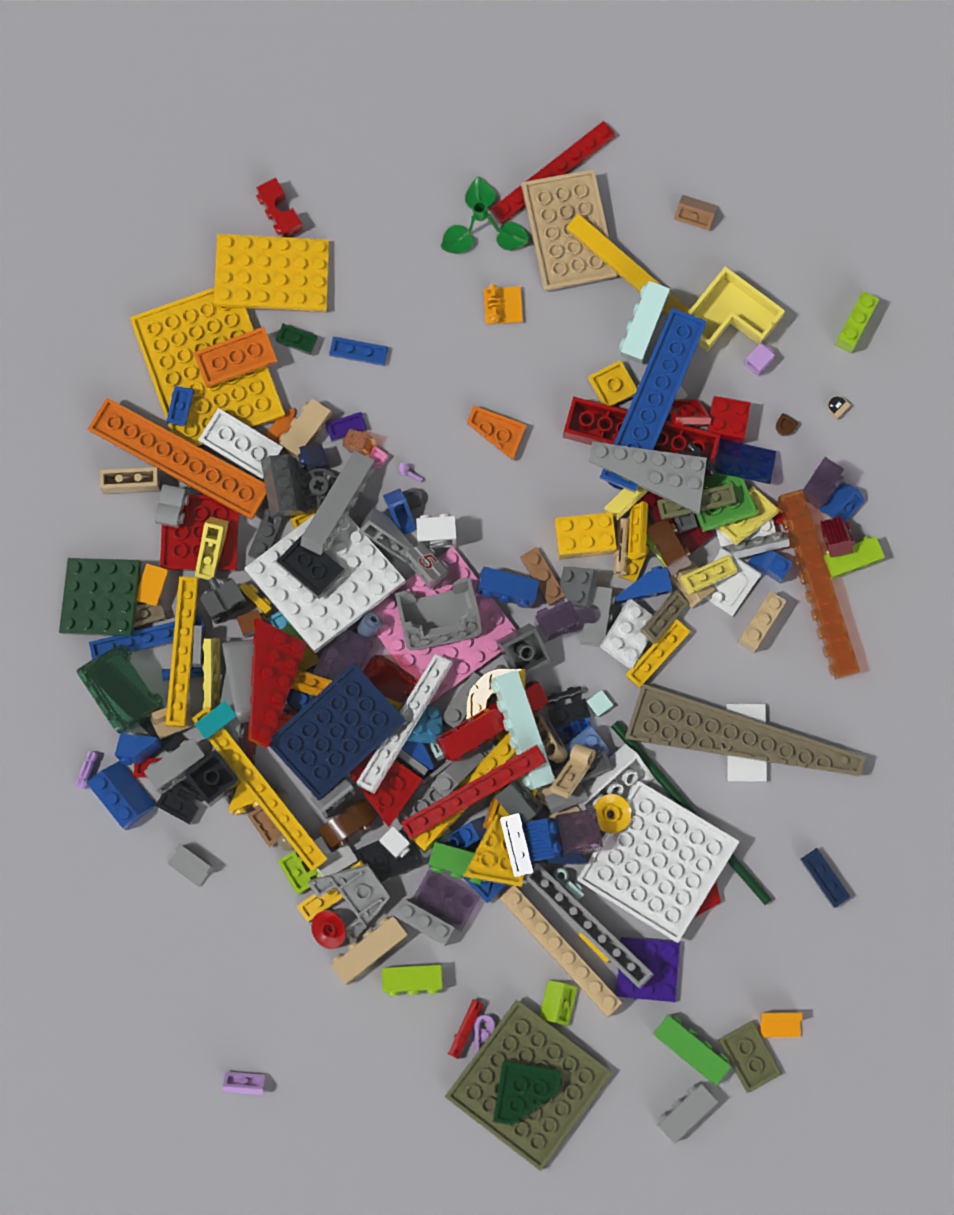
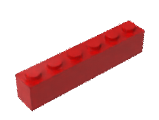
[435,680,549,762]

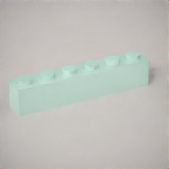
[491,669,555,790]

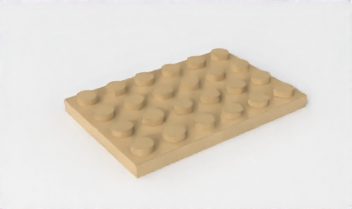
[521,169,617,291]

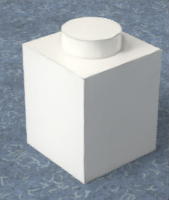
[379,827,410,859]

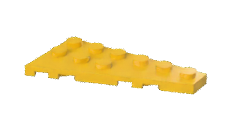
[463,775,537,887]

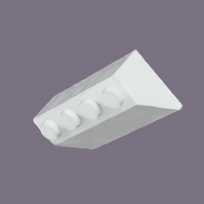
[576,744,654,829]

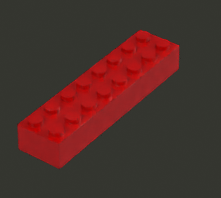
[563,396,720,476]

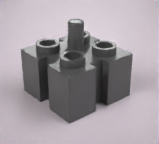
[200,577,249,624]

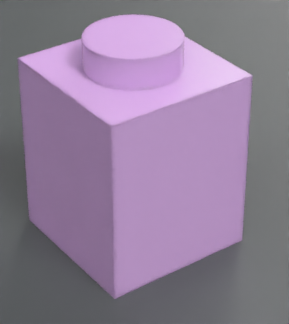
[744,343,775,376]

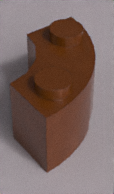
[647,519,692,575]
[318,798,377,849]

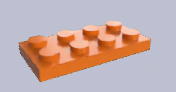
[193,327,278,388]

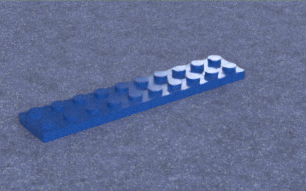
[600,308,707,493]

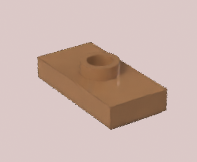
[247,806,280,848]

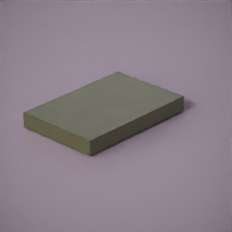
[717,1020,782,1093]

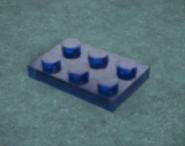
[715,439,776,484]

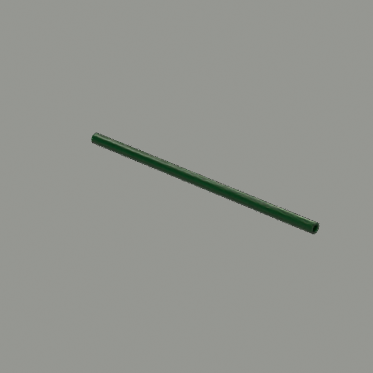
[611,721,772,905]

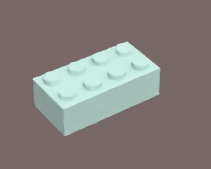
[619,281,670,364]

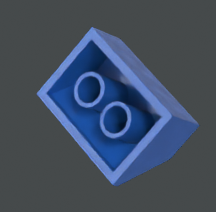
[86,761,156,830]

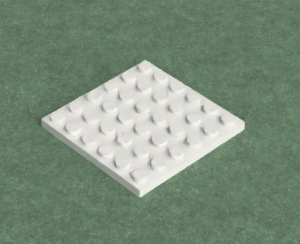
[244,513,406,653]
[577,780,739,943]

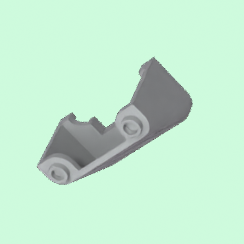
[395,577,482,650]
[222,639,289,723]

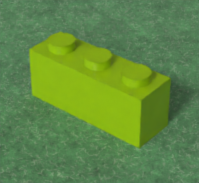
[835,291,879,353]
[820,536,885,581]
[382,965,443,996]

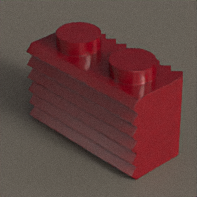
[820,516,855,558]

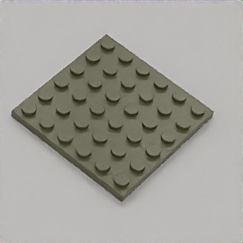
[444,999,612,1171]

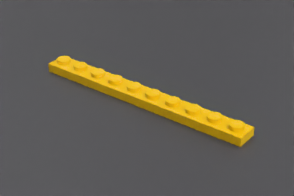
[192,707,328,872]

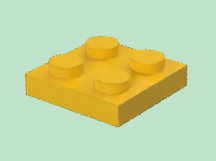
[587,360,637,407]

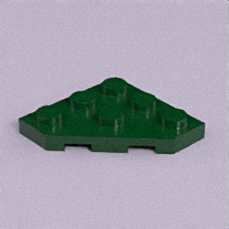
[492,1061,562,1125]

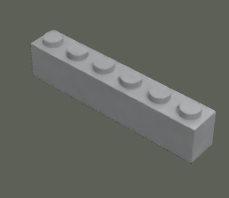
[301,450,375,555]

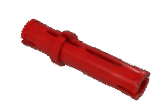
[447,999,484,1059]

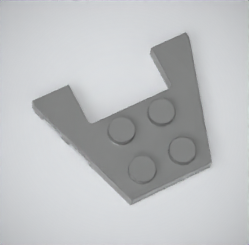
[308,864,390,944]

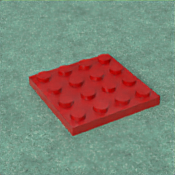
[160,495,239,571]

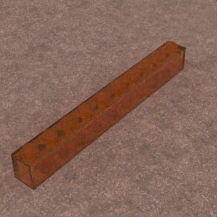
[776,489,860,680]

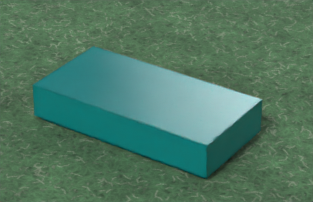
[194,700,236,740]

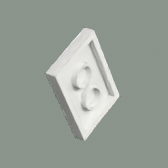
[600,599,652,669]

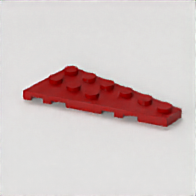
[248,618,307,748]
[349,747,423,828]

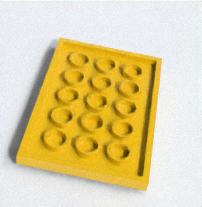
[214,234,329,312]

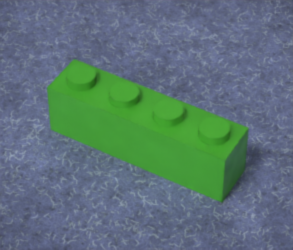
[652,1015,731,1086]

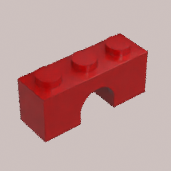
[255,177,303,238]

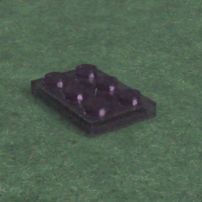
[410,868,481,932]

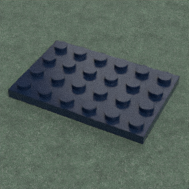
[269,662,407,801]

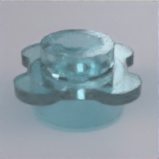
[437,828,453,844]

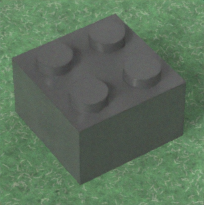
[496,623,552,675]

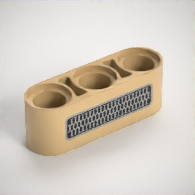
[533,713,568,764]

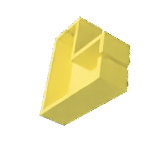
[687,266,785,352]

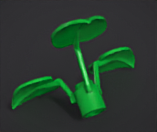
[441,176,529,254]

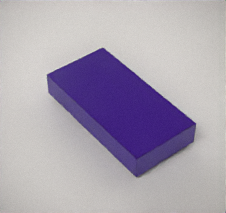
[325,412,367,442]

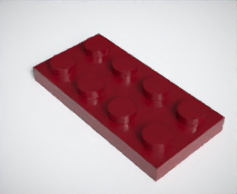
[637,491,715,554]

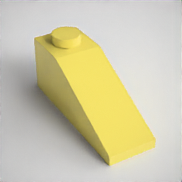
[195,517,229,580]

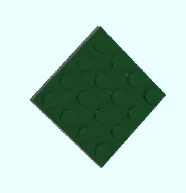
[59,558,142,637]

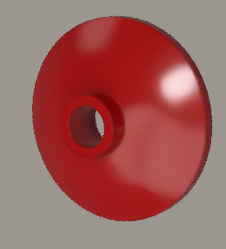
[311,910,346,949]

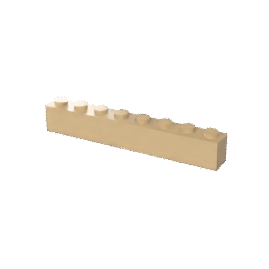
[500,886,622,1017]

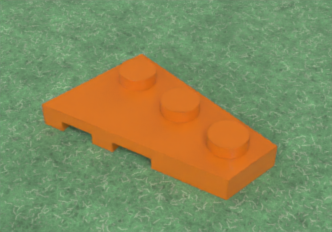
[467,405,526,460]

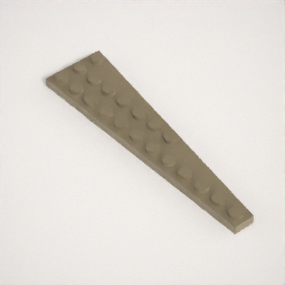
[625,684,866,776]

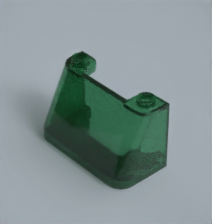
[76,644,165,734]

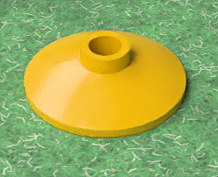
[593,794,631,834]

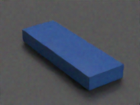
[329,336,388,366]

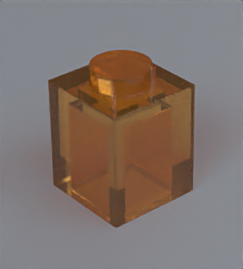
[342,428,376,457]

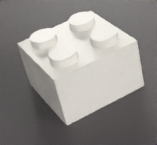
[416,514,457,549]

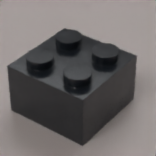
[184,749,242,807]

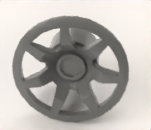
[301,468,337,509]

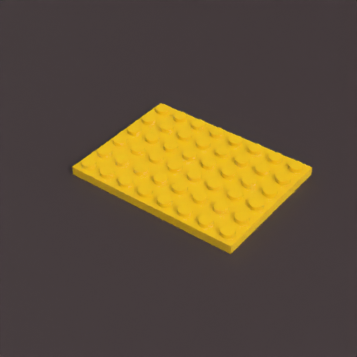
[129,287,286,448]

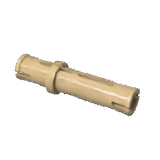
[614,518,630,576]

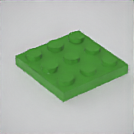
[695,466,757,532]

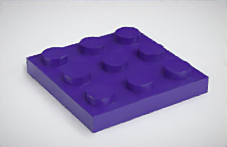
[616,937,680,1002]

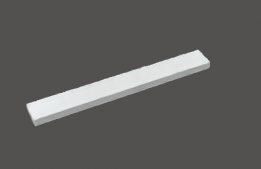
[356,654,453,793]

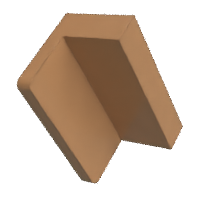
[674,195,717,230]

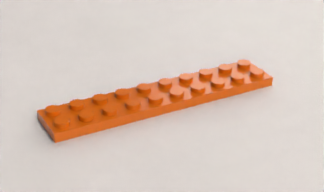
[87,397,267,520]

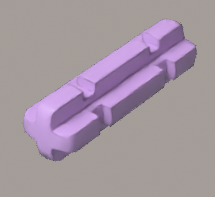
[75,751,98,789]

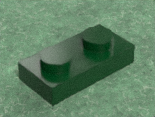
[276,323,318,355]

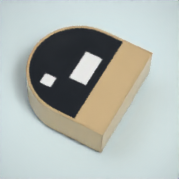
[827,396,850,419]

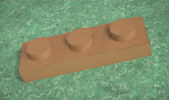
[520,547,565,606]

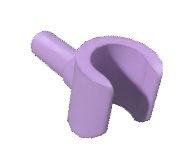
[398,463,423,482]

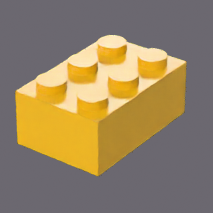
[555,512,617,560]

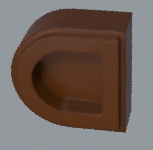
[775,413,798,436]

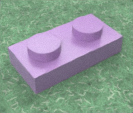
[223,1072,265,1095]

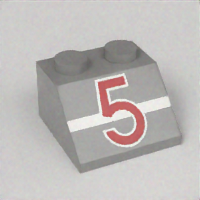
[404,543,448,590]

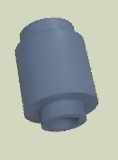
[357,612,382,639]

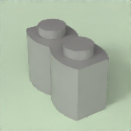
[154,484,189,528]

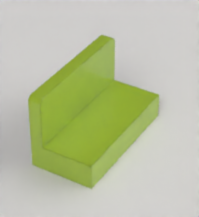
[539,980,578,1026]

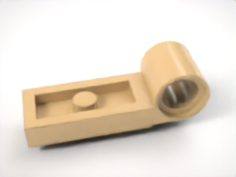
[551,743,596,799]

